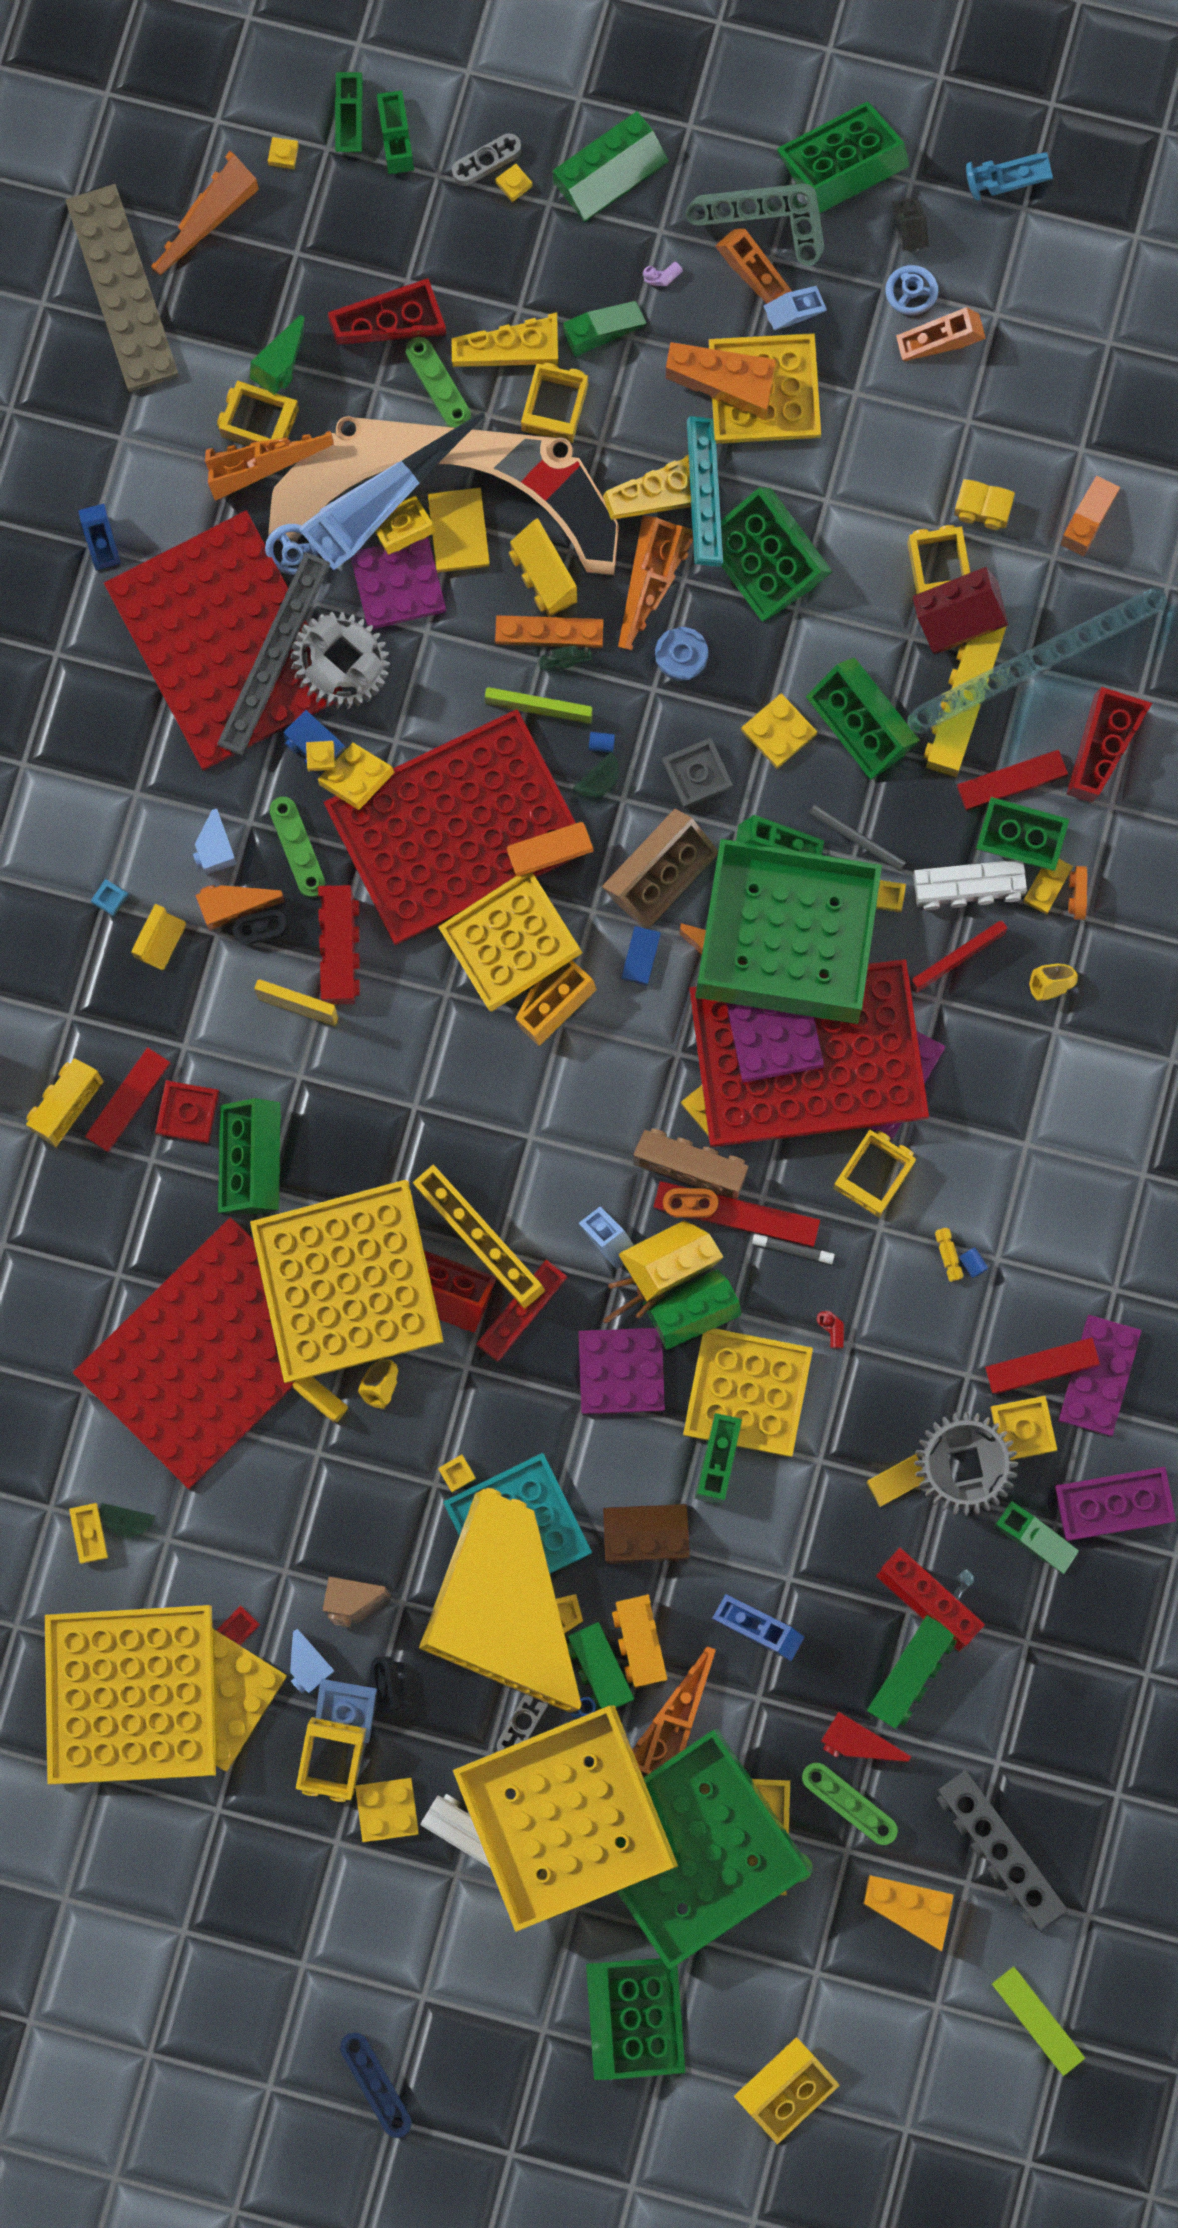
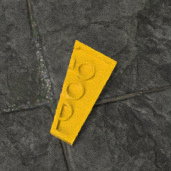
[452,313,558,367]
[603,454,691,520]

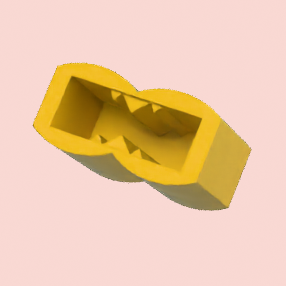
[954,479,1015,530]

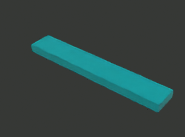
[687,416,723,567]

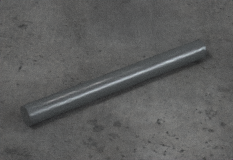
[809,805,906,871]

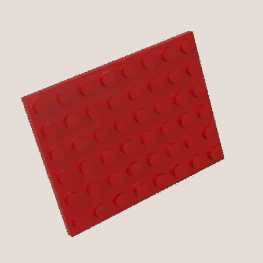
[104,510,343,771]
[323,709,580,946]
[689,959,929,1148]
[72,1217,295,1490]

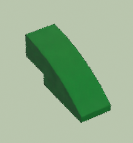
[335,72,363,152]
[377,90,414,174]

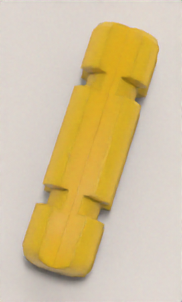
[935,1228,963,1282]

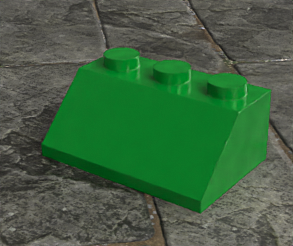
[976,797,1070,872]
[643,1269,741,1350]

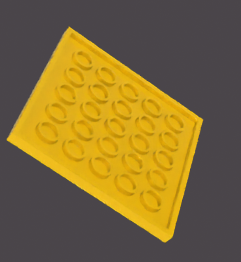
[250,1180,444,1383]
[45,1605,216,1785]

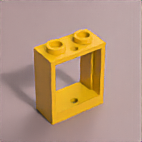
[521,363,589,443]
[217,380,299,446]
[907,525,970,594]
[833,1130,916,1218]
[296,1717,367,1802]

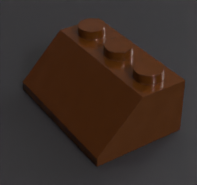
[603,1504,690,1564]

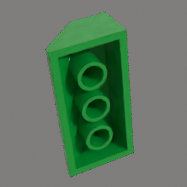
[553,111,669,222]
[806,657,920,780]
[218,1098,281,1214]

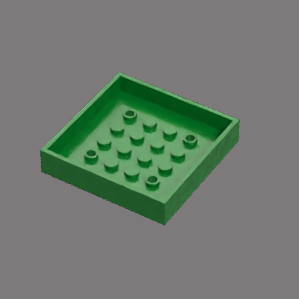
[695,839,882,1024]
[616,1729,813,1970]

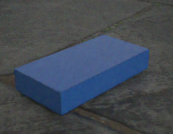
[621,926,661,986]

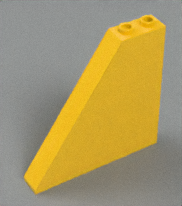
[419,1488,581,1713]

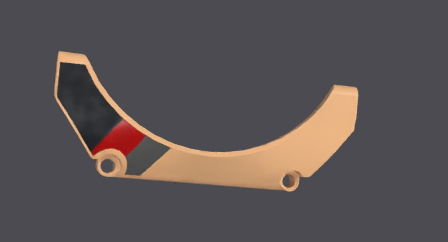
[269,416,619,575]

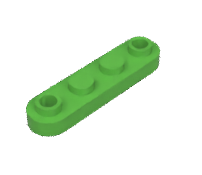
[406,337,471,428]
[269,797,326,899]
[802,1763,898,1845]

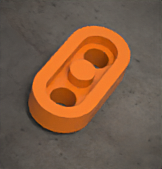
[1068,866,1087,920]
[663,1188,718,1218]

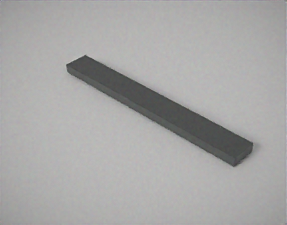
[217,552,330,757]

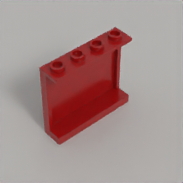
[876,1548,985,1652]

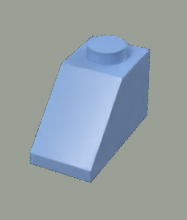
[764,286,827,330]
[193,809,237,875]
[579,1207,634,1269]
[290,1629,336,1695]

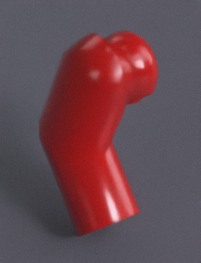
[816,1311,844,1349]

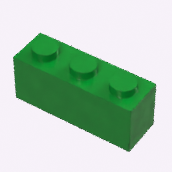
[567,1622,634,1711]

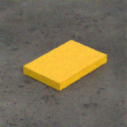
[428,488,490,573]
[254,979,339,1026]

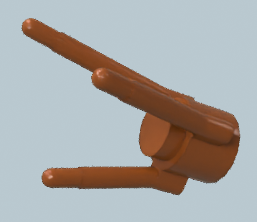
[603,1278,666,1323]

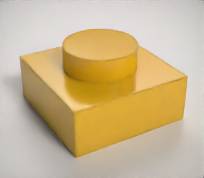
[268,137,299,169]
[496,164,533,202]
[306,741,335,771]
[876,880,906,913]
[438,1455,476,1493]

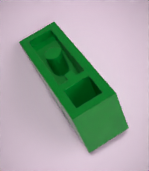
[563,301,647,357]
[249,315,305,395]
[736,815,824,855]
[694,1413,742,1505]

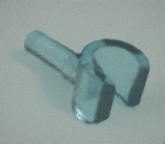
[953,1569,975,1599]

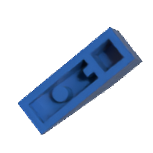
[712,1594,804,1661]

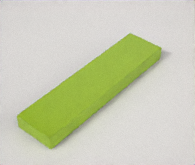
[485,687,593,724]
[991,1966,1085,2076]

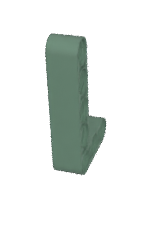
[686,184,824,266]

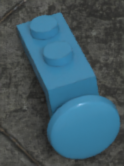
[966,152,1053,201]

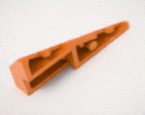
[151,151,259,275]
[205,431,334,501]
[618,515,693,650]
[632,1647,716,1778]

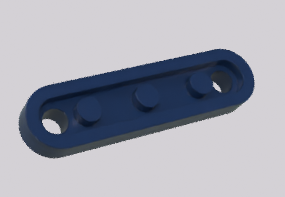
[340,2032,412,2138]

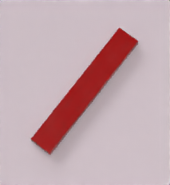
[653,1181,820,1248]

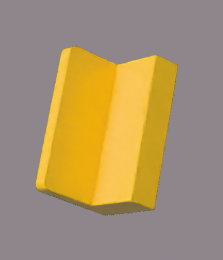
[131,904,186,970]

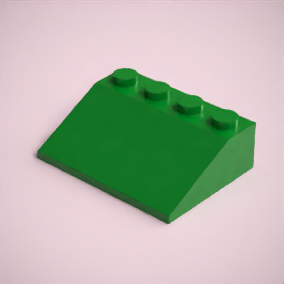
[777,101,910,214]
[721,487,833,622]
[586,1958,685,2080]

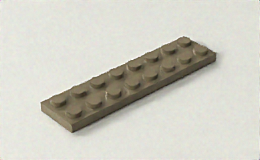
[65,184,179,392]

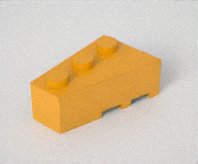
[515,960,597,1046]
[612,1595,667,1689]
[863,1875,954,1951]

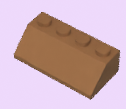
[602,809,718,929]
[633,1128,748,1200]
[322,1577,391,1628]

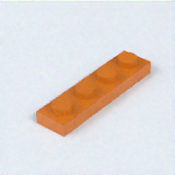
[495,615,603,648]

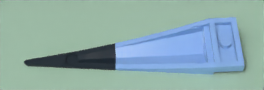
[300,412,485,570]

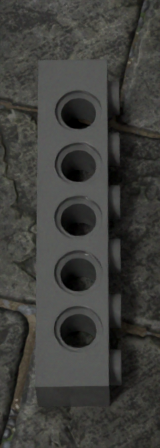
[936,1770,1068,1930]

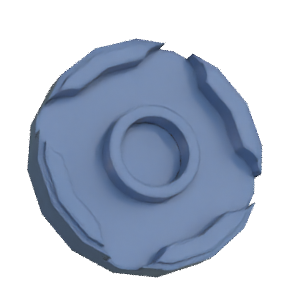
[655,627,708,681]

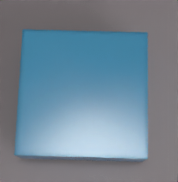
[91,879,129,917]

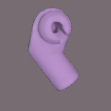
[643,262,683,286]

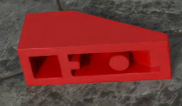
[820,1712,912,1762]

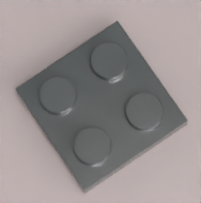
[662,738,733,809]

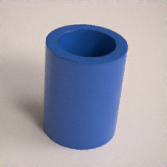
[589,732,615,753]
[959,1247,989,1279]
[570,1697,596,1719]

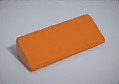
[507,822,594,877]

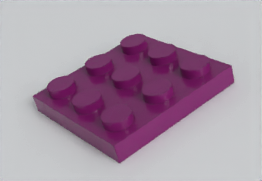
[351,536,446,629]
[727,1003,824,1083]
[579,1328,665,1415]

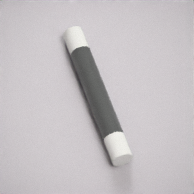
[752,1233,835,1264]

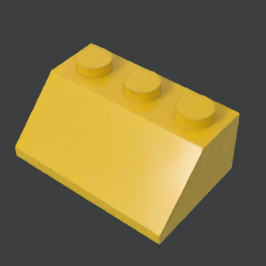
[508,518,577,617]
[26,1058,104,1148]
[618,1220,723,1301]
[734,2037,840,2144]

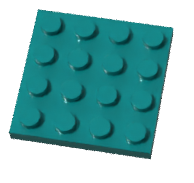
[443,1453,592,1574]

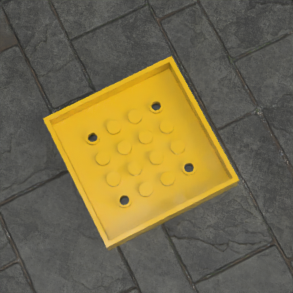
[453,1705,678,1932]

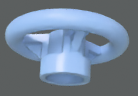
[885,265,938,316]
[265,524,318,575]

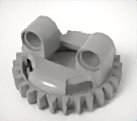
[291,612,390,709]
[914,1412,1018,1516]

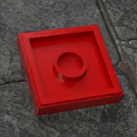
[155,1080,220,1144]

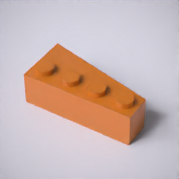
[666,342,776,421]

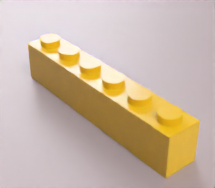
[923,626,1007,778]
[413,1164,545,1309]

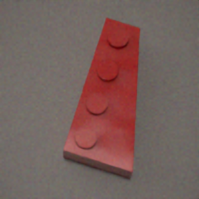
[328,278,446,345]
[1066,687,1153,803]
[318,885,360,1004]

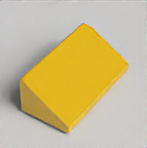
[292,1377,348,1423]
[866,1454,925,1507]

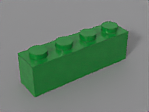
[867,1615,957,1729]

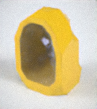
[1029,963,1078,1001]
[358,1359,398,1409]

